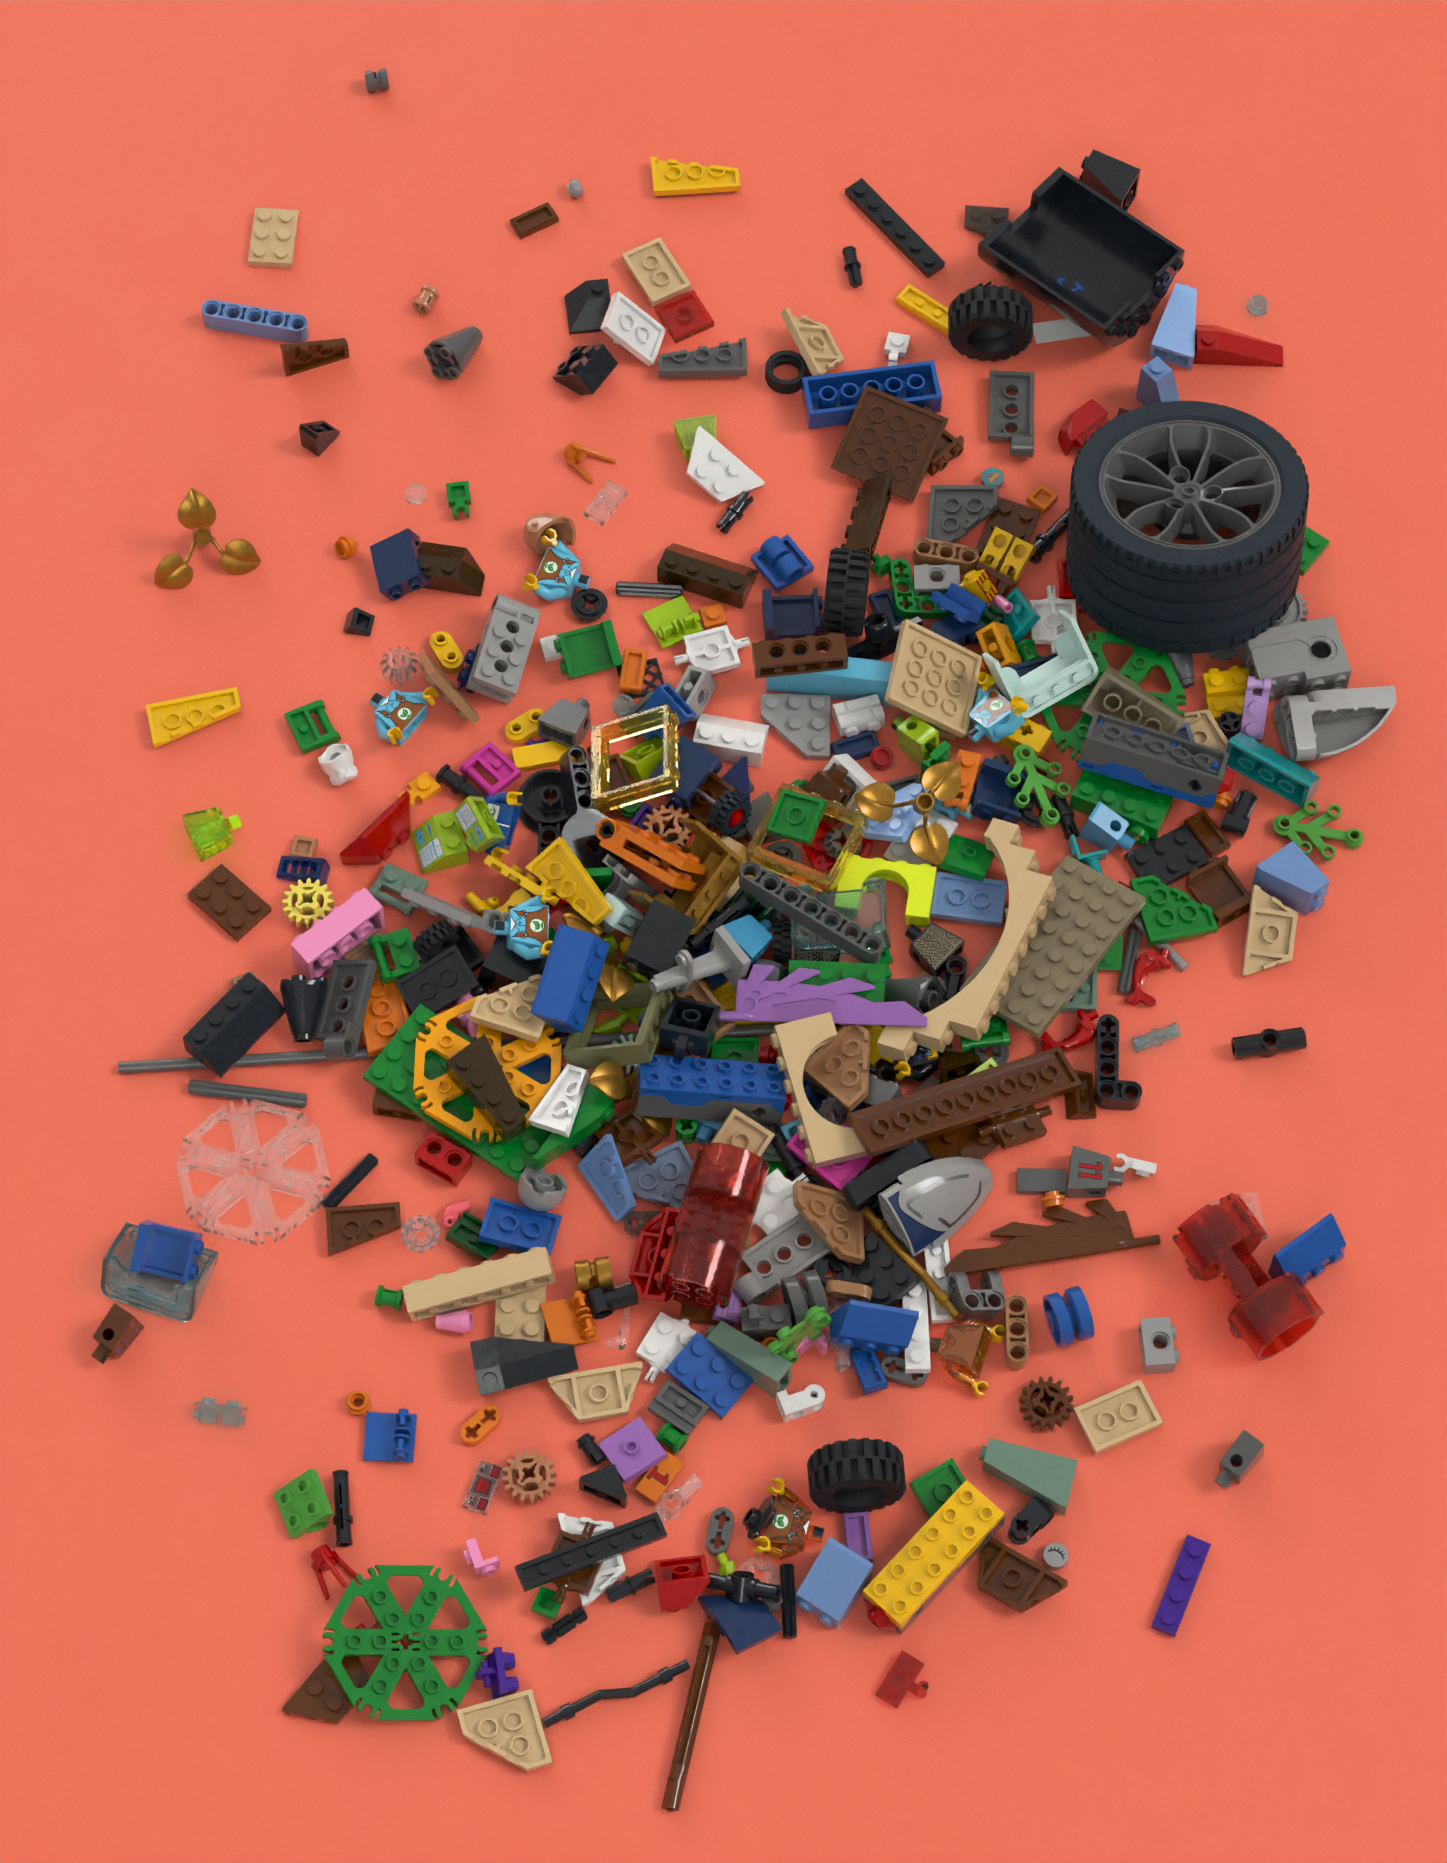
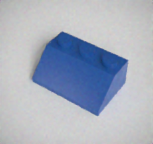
[1268,1213,1346,1294]
[829,1299,919,1356]

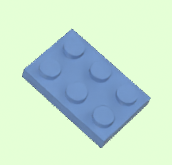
[931,872,1007,927]

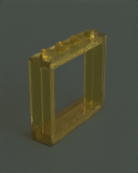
[591,704,680,813]
[745,782,868,896]

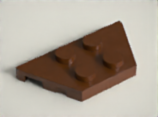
[977,1538,1068,1614]
[282,1652,369,1725]

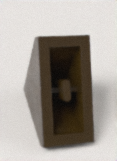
[939,1050,980,1084]

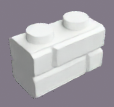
[832,694,885,737]

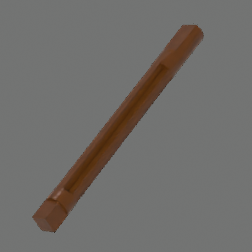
[661,1621,720,1812]

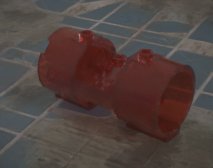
[657,1143,769,1311]
[1172,1192,1324,1360]

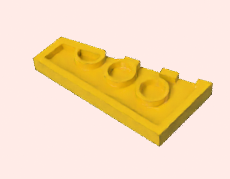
[146,687,242,749]
[525,837,614,925]

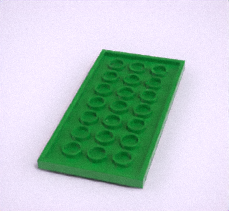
[362,1004,552,1184]

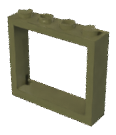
[563,982,673,1069]

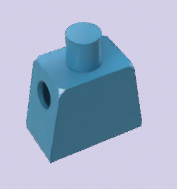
[1079,801,1136,853]
[723,915,773,968]

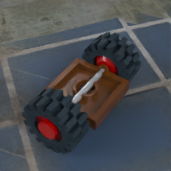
[681,772,752,837]

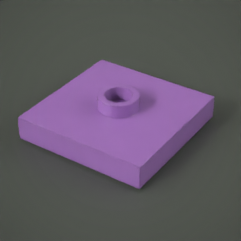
[598,1417,668,1484]

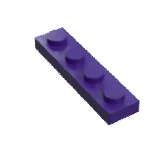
[1151,1534,1211,1637]

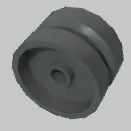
[780,1269,830,1327]

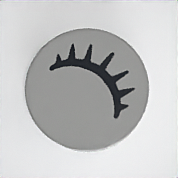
[1043,1543,1069,1570]

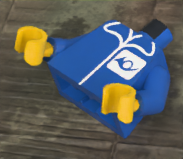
[485,791,523,863]

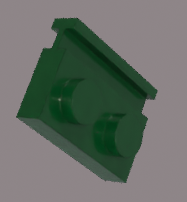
[445,1211,500,1262]

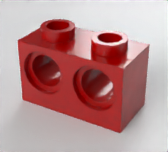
[414,1131,472,1187]

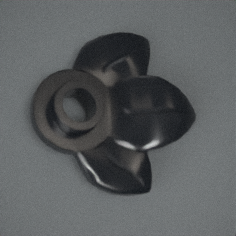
[742,1495,777,1540]

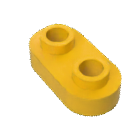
[430,631,464,673]
[505,708,545,744]

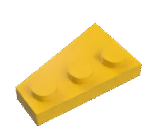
[484,854,560,906]

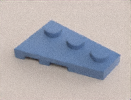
[577,1134,637,1222]

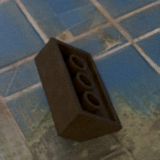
[840,473,893,564]
[657,543,758,609]

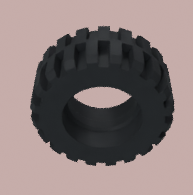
[948,285,1033,361]
[823,548,870,638]
[807,1438,906,1514]

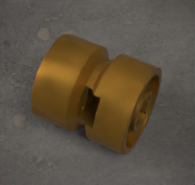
[574,1256,613,1292]

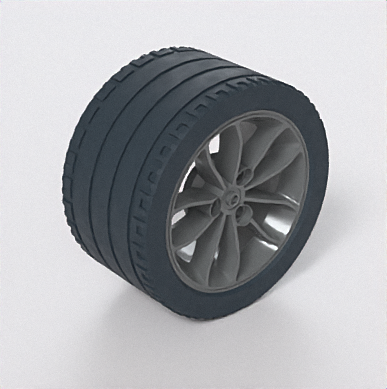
[1066,401,1309,654]

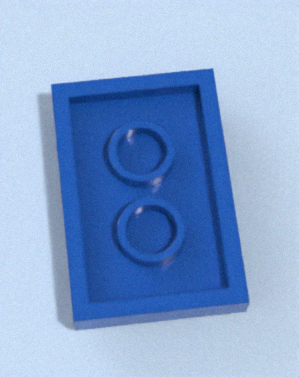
[478,1197,562,1257]
[664,1332,754,1420]

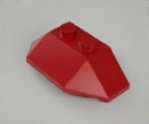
[339,791,411,865]
[628,1206,692,1303]

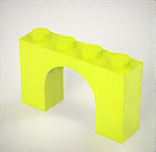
[834,855,937,928]

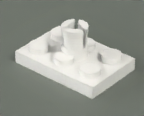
[600,291,666,366]
[883,809,959,867]

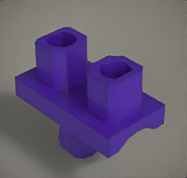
[475,1647,519,1700]

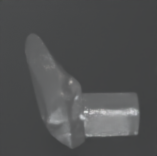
[606,1307,630,1350]

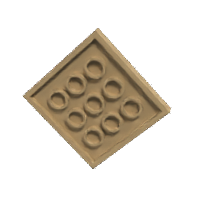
[884,619,983,738]

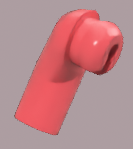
[441,1199,471,1229]

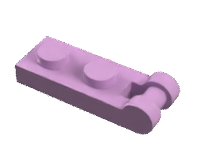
[1240,676,1271,740]

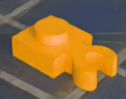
[398,771,441,809]

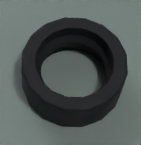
[765,350,807,394]

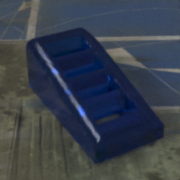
[276,856,330,886]

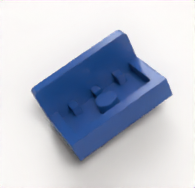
[930,583,987,623]

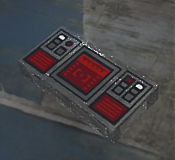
[462,1460,503,1516]

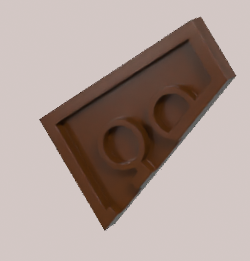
[326,1202,401,1257]

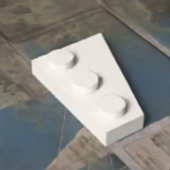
[528,1064,590,1138]

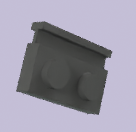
[647,1379,709,1436]

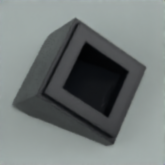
[343,607,375,637]

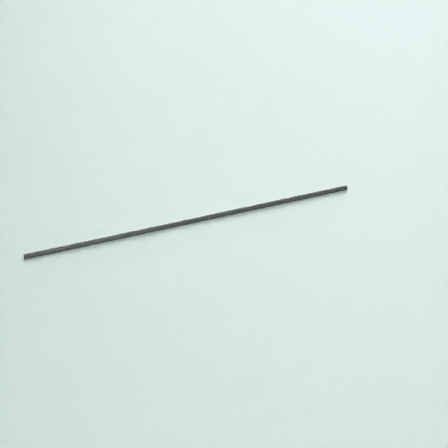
[118,1023,885,1074]

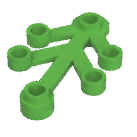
[1005,744,1071,828]
[1272,800,1364,861]
[767,1306,832,1364]

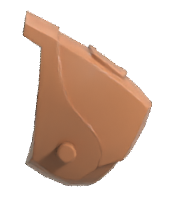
[523,513,576,554]

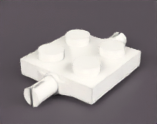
[1030,585,1077,655]
[673,625,751,675]
[739,1168,809,1235]
[636,1312,704,1383]

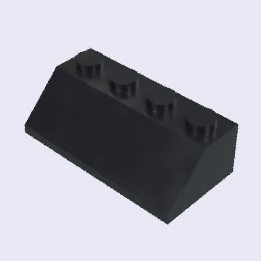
[183,972,286,1078]

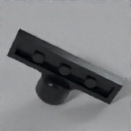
[847,612,923,660]

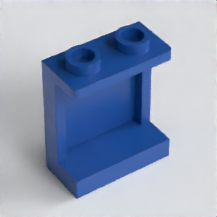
[130,1220,204,1285]

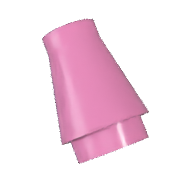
[436,1309,473,1334]

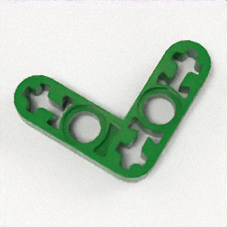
[888,558,954,619]

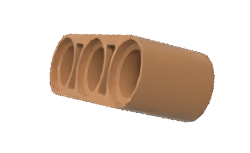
[913,538,979,575]
[1004,1294,1029,1371]

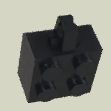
[660,996,721,1060]

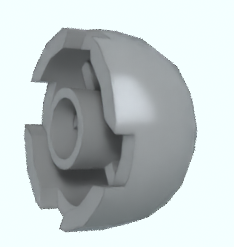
[517,1166,568,1212]

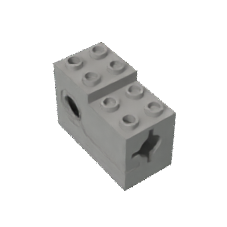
[1239,616,1352,702]

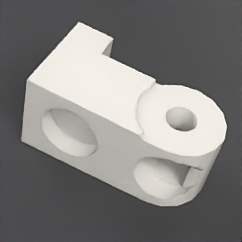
[775,1384,825,1423]

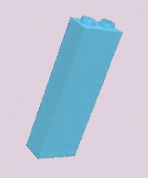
[766,653,894,706]

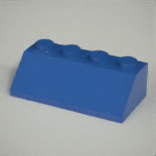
[530,924,610,1033]

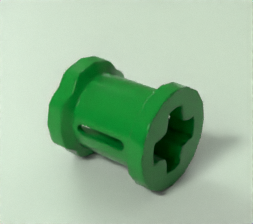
[1016,639,1041,662]
[676,1119,697,1144]
[375,1285,404,1311]
[656,1422,689,1455]

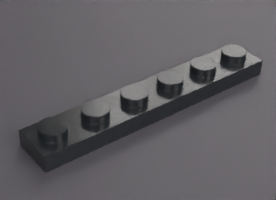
[845,178,945,278]
[515,1512,667,1592]

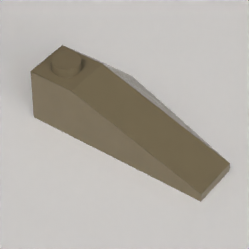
[1081,665,1185,736]

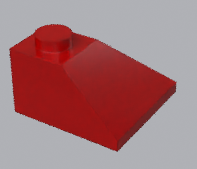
[654,1555,710,1612]

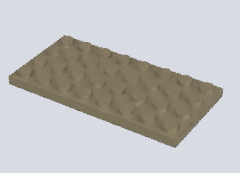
[959,855,1146,1039]

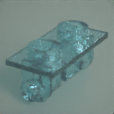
[194,1397,248,1427]

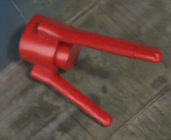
[311,1544,357,1600]

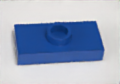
[848,1347,888,1395]

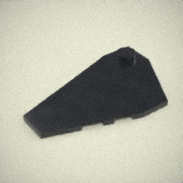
[470,1336,578,1395]

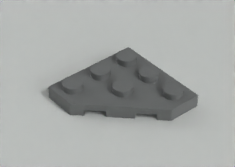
[927,485,999,543]

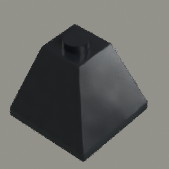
[564,278,611,335]

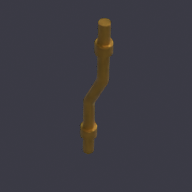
[861,1206,961,1320]

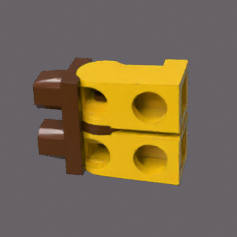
[976,527,1037,597]

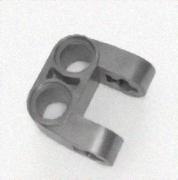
[947,1271,1006,1321]

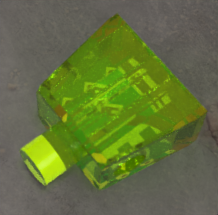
[182,807,242,862]

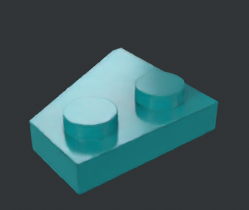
[1002,587,1041,645]

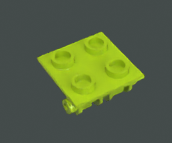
[642,595,704,649]

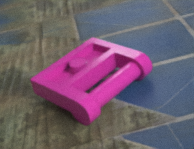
[459,742,522,797]

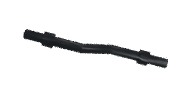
[542,1659,690,1728]

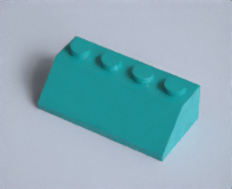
[1226,732,1321,808]

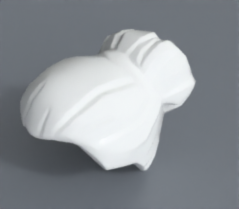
[318,743,358,786]

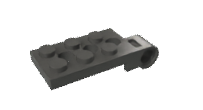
[988,370,1034,457]
[315,959,378,1060]

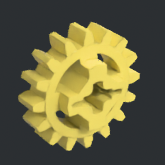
[282,878,334,929]

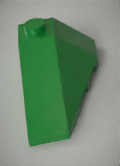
[533,1084,615,1171]

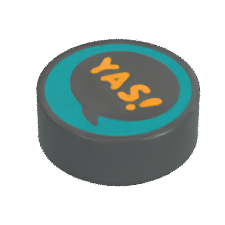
[981,468,1004,489]

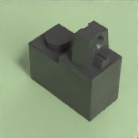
[739,1304,792,1342]

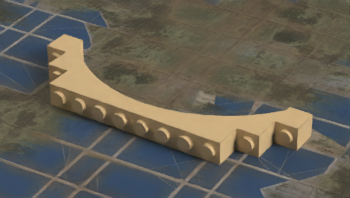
[877,818,1056,1063]

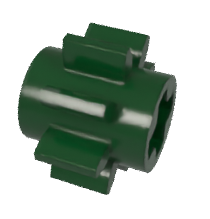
[979,605,1005,626]

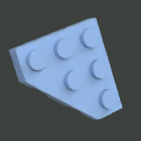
[845,783,933,843]

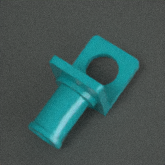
[1068,834,1108,874]

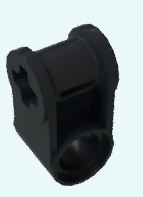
[1008,1496,1055,1545]

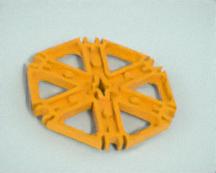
[413,996,562,1142]

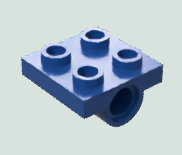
[751,534,814,593]

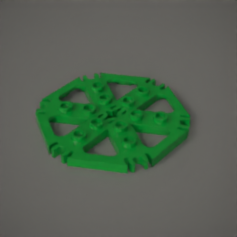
[1040,631,1186,763]
[322,1565,488,1721]

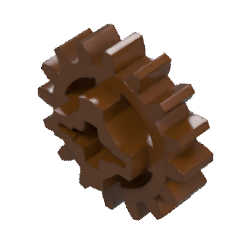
[1019,1376,1074,1431]

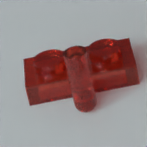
[875,1650,929,1709]

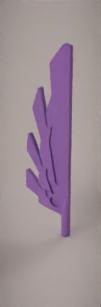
[720,964,927,1027]

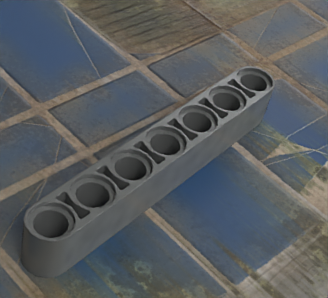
[738,861,883,964]

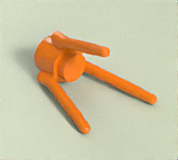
[564,441,616,484]

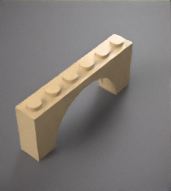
[770,1012,868,1169]

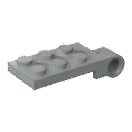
[401,887,509,933]
[733,1214,832,1306]

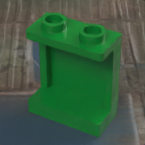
[553,619,623,680]

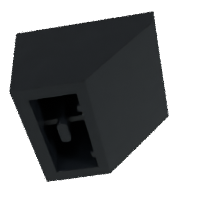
[552,344,618,395]

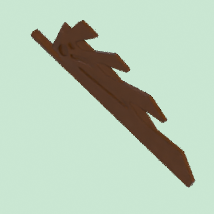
[944,1198,1160,1277]

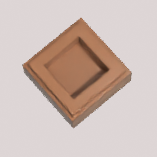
[289,835,318,863]

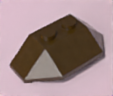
[416,541,485,597]

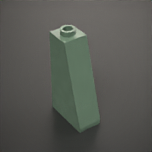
[705,1320,793,1400]
[979,1438,1078,1515]

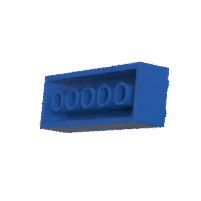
[801,360,942,429]

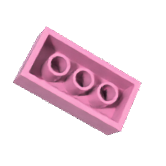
[290,888,386,980]

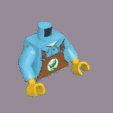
[522,528,591,601]
[966,672,1028,743]
[370,687,440,746]
[493,887,558,960]

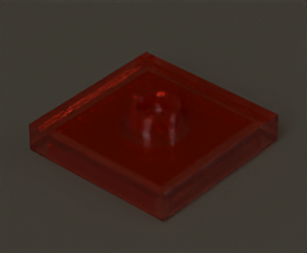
[655,290,714,343]

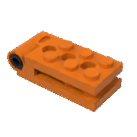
[596,818,707,892]

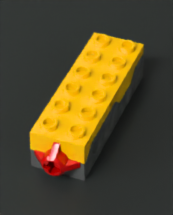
[863,1480,1005,1635]

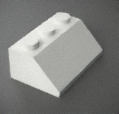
[693,713,770,767]

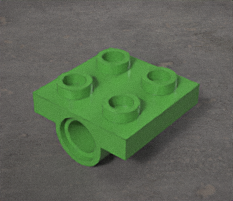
[273,1469,334,1539]

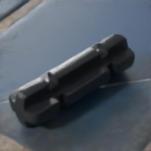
[541,1607,588,1645]

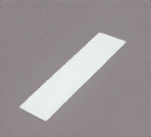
[1033,319,1092,344]

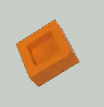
[1026,483,1058,515]
[699,603,727,630]

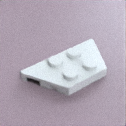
[686,426,765,503]
[557,1513,626,1608]

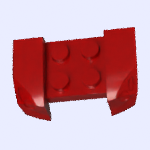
[1058,399,1110,456]

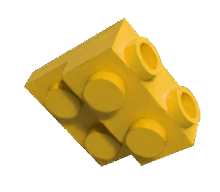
[1201,665,1250,722]

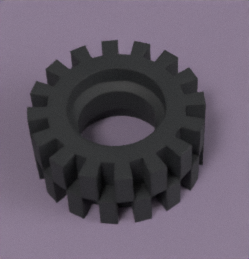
[412,920,459,963]
[773,920,792,963]

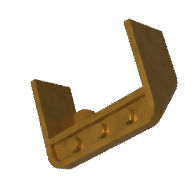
[627,817,743,935]

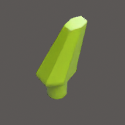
[592,1013,629,1034]
[716,1552,736,1595]

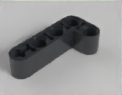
[1094,1014,1142,1111]
[841,1140,935,1212]

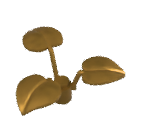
[154,488,261,589]
[854,762,961,865]
[562,911,640,1003]
[587,1036,673,1138]

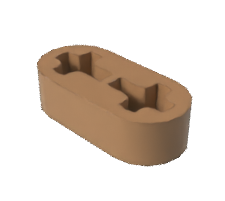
[825,1280,873,1303]

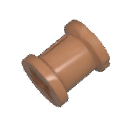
[412,285,439,315]

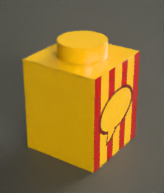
[959,569,999,604]

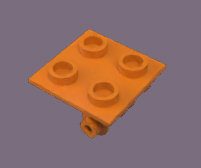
[540,1290,600,1345]

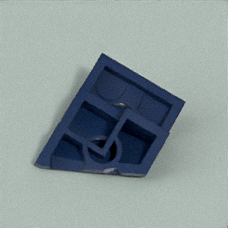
[697,1595,782,1655]

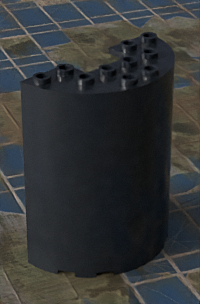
[978,167,1185,347]

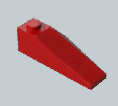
[1194,325,1283,367]

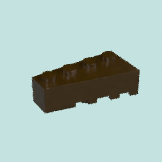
[446,1033,526,1144]

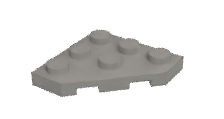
[761,694,830,760]

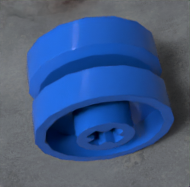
[1043,1286,1095,1347]

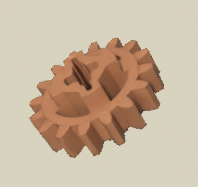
[643,804,693,851]
[502,1449,557,1505]

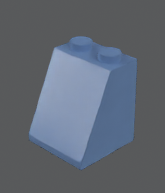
[1251,841,1330,915]
[795,1537,873,1629]

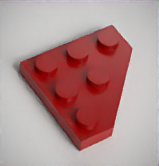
[802,820,874,899]

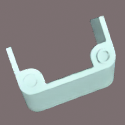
[982,609,1098,718]

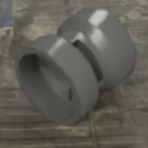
[365,68,389,93]

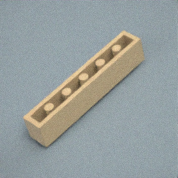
[402,1247,556,1322]

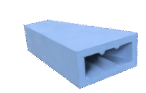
[1149,283,1197,370]

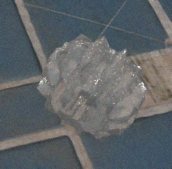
[380,645,419,686]

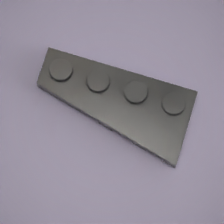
[658,338,747,377]

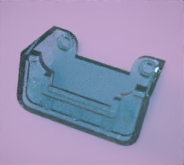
[790,877,891,955]
[101,1222,218,1322]

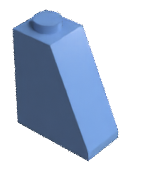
[1136,356,1180,406]

